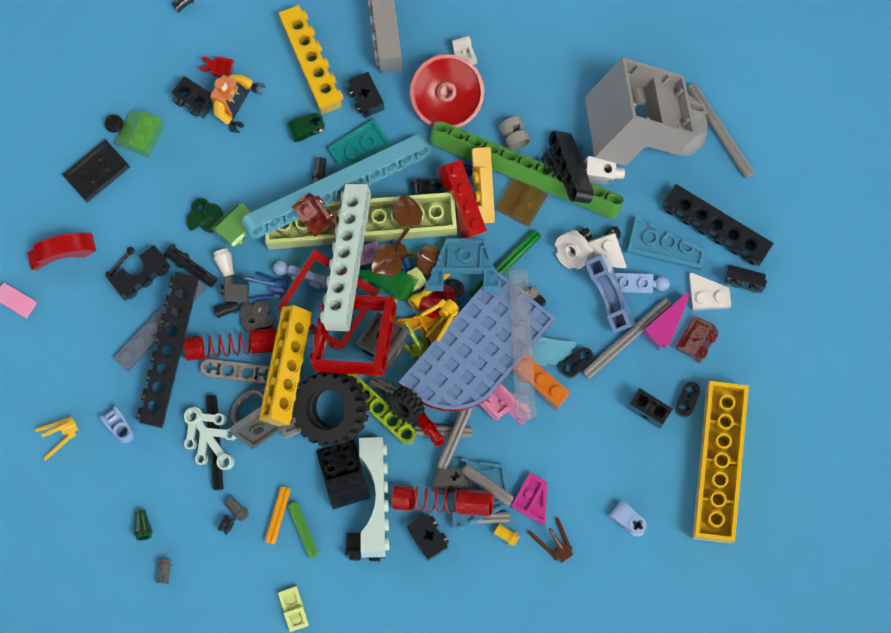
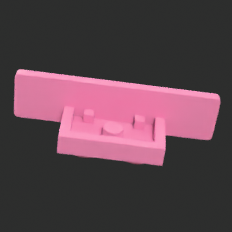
[480,384,530,425]

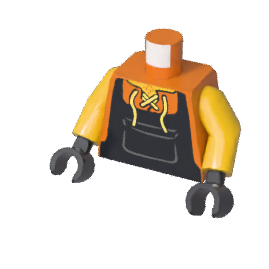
[210,74,266,133]

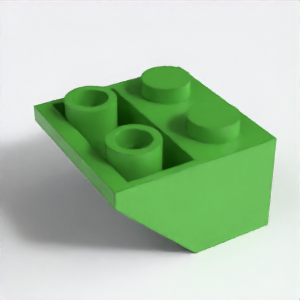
[211,202,252,247]

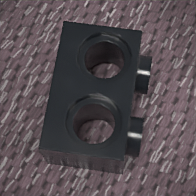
[171,76,213,119]

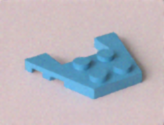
[425,238,501,291]
[447,458,511,532]

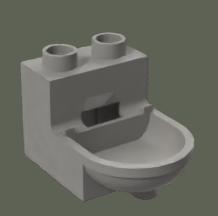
[585,57,708,166]

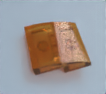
[495,179,548,227]

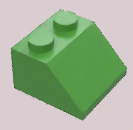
[114,111,164,158]

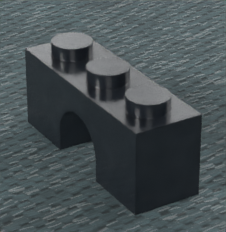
[108,245,171,301]

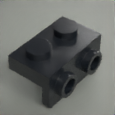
[724,265,767,293]

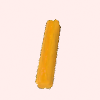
[265,487,291,544]

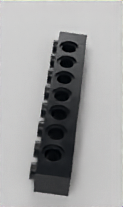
[136,272,199,429]

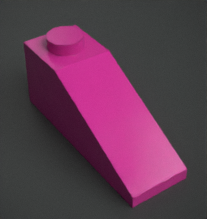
[643,292,690,350]

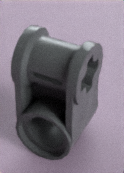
[431,469,471,495]

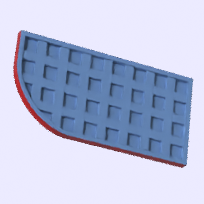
[398,271,556,411]

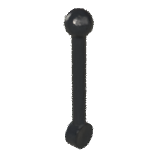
[105,247,135,278]

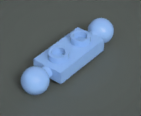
[273,261,340,292]
[615,273,670,293]

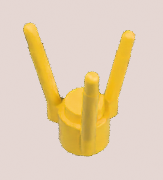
[421,299,459,341]
[34,416,79,460]

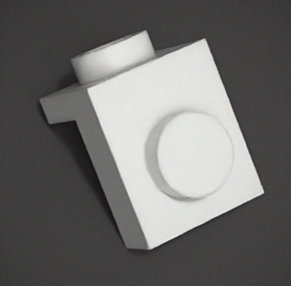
[452,36,477,65]

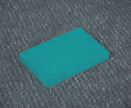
[327,118,393,170]

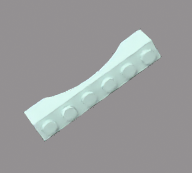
[359,437,389,558]

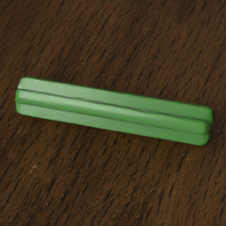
[288,502,319,559]

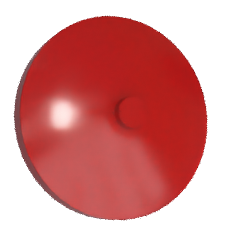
[409,54,484,128]

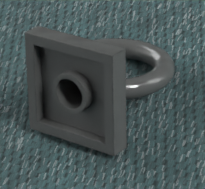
[356,312,410,369]
[230,389,284,449]

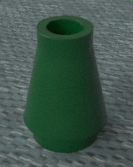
[133,510,153,541]

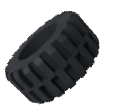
[292,372,370,446]

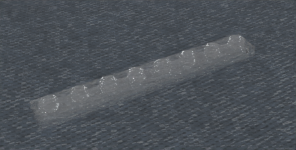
[508,269,536,420]

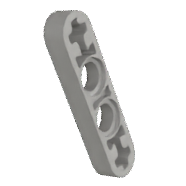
[200,359,270,385]

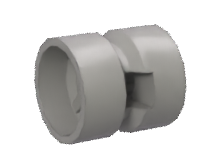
[499,116,531,151]

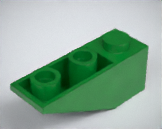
[359,270,419,301]

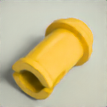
[494,524,520,546]

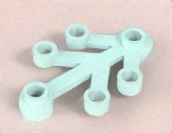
[184,407,237,470]

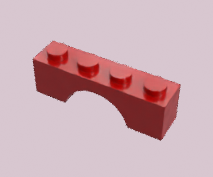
[437,159,487,238]

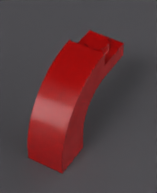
[27,233,96,271]

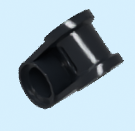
[410,178,446,195]

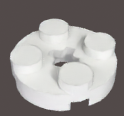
[555,230,593,269]

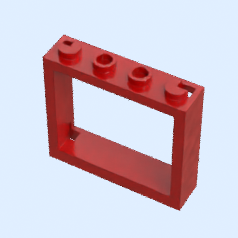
[277,250,380,351]
[310,295,397,376]

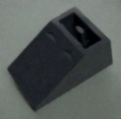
[316,440,371,510]

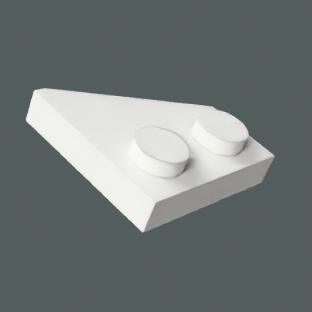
[588,232,627,268]
[689,273,731,310]

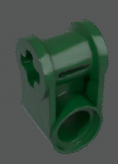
[287,112,325,142]

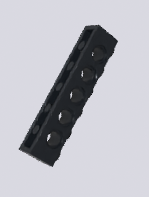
[662,184,774,267]

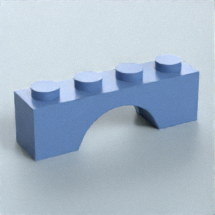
[584,254,636,334]

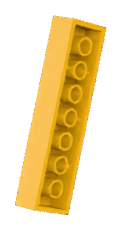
[692,381,749,544]

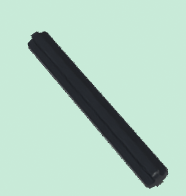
[206,395,224,491]

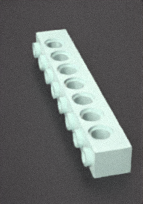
[320,184,371,331]

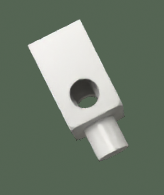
[582,156,625,184]

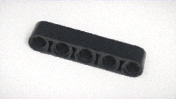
[549,130,594,204]

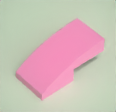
[0,282,37,319]

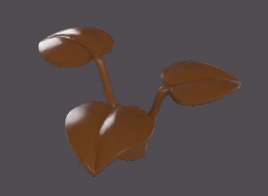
[371,194,440,276]

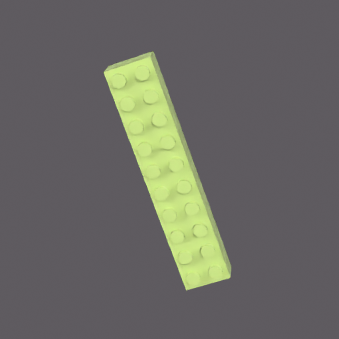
[265,192,457,250]

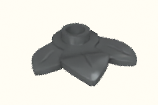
[240,300,276,332]

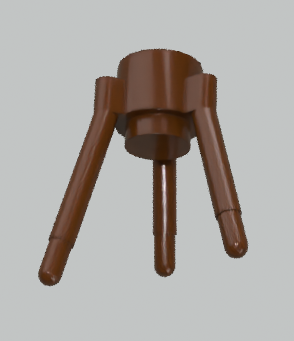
[528,517,574,563]

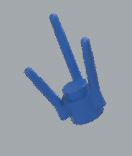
[243,272,288,301]

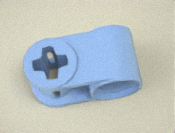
[100,405,134,443]
[609,500,647,537]

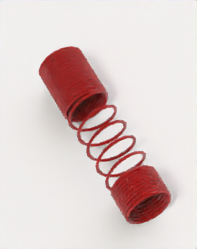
[184,327,278,361]
[392,485,494,517]

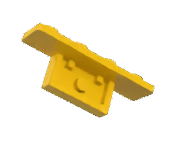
[471,147,495,224]

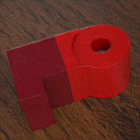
[419,283,455,319]

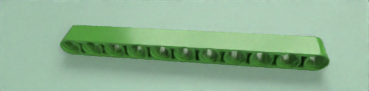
[430,122,624,218]

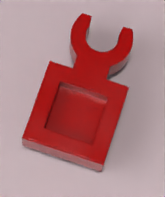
[199,56,234,78]

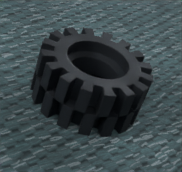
[387,386,425,424]

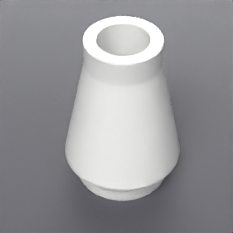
[213,248,234,278]

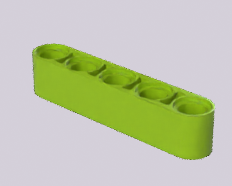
[347,374,416,445]

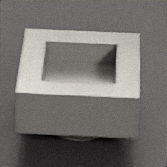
[282,417,302,439]

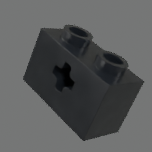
[347,72,385,119]
[627,388,673,429]
[407,513,449,562]

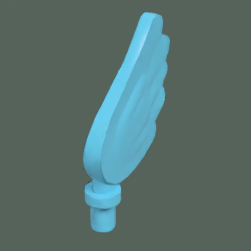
[527,337,576,367]

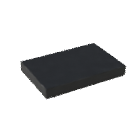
[62,139,130,203]

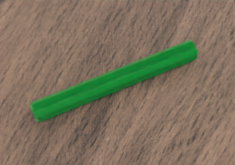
[470,230,541,297]

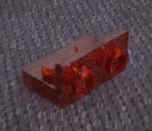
[292,193,336,237]
[675,316,719,363]

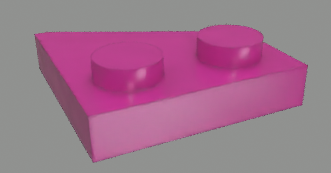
[511,473,547,526]

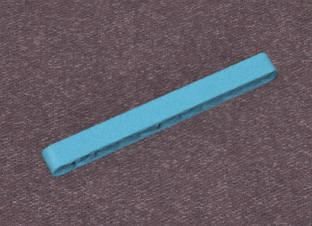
[242,135,431,238]

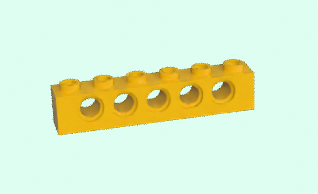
[279,5,343,115]
[259,305,312,426]

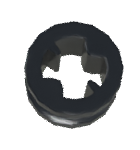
[218,515,235,535]

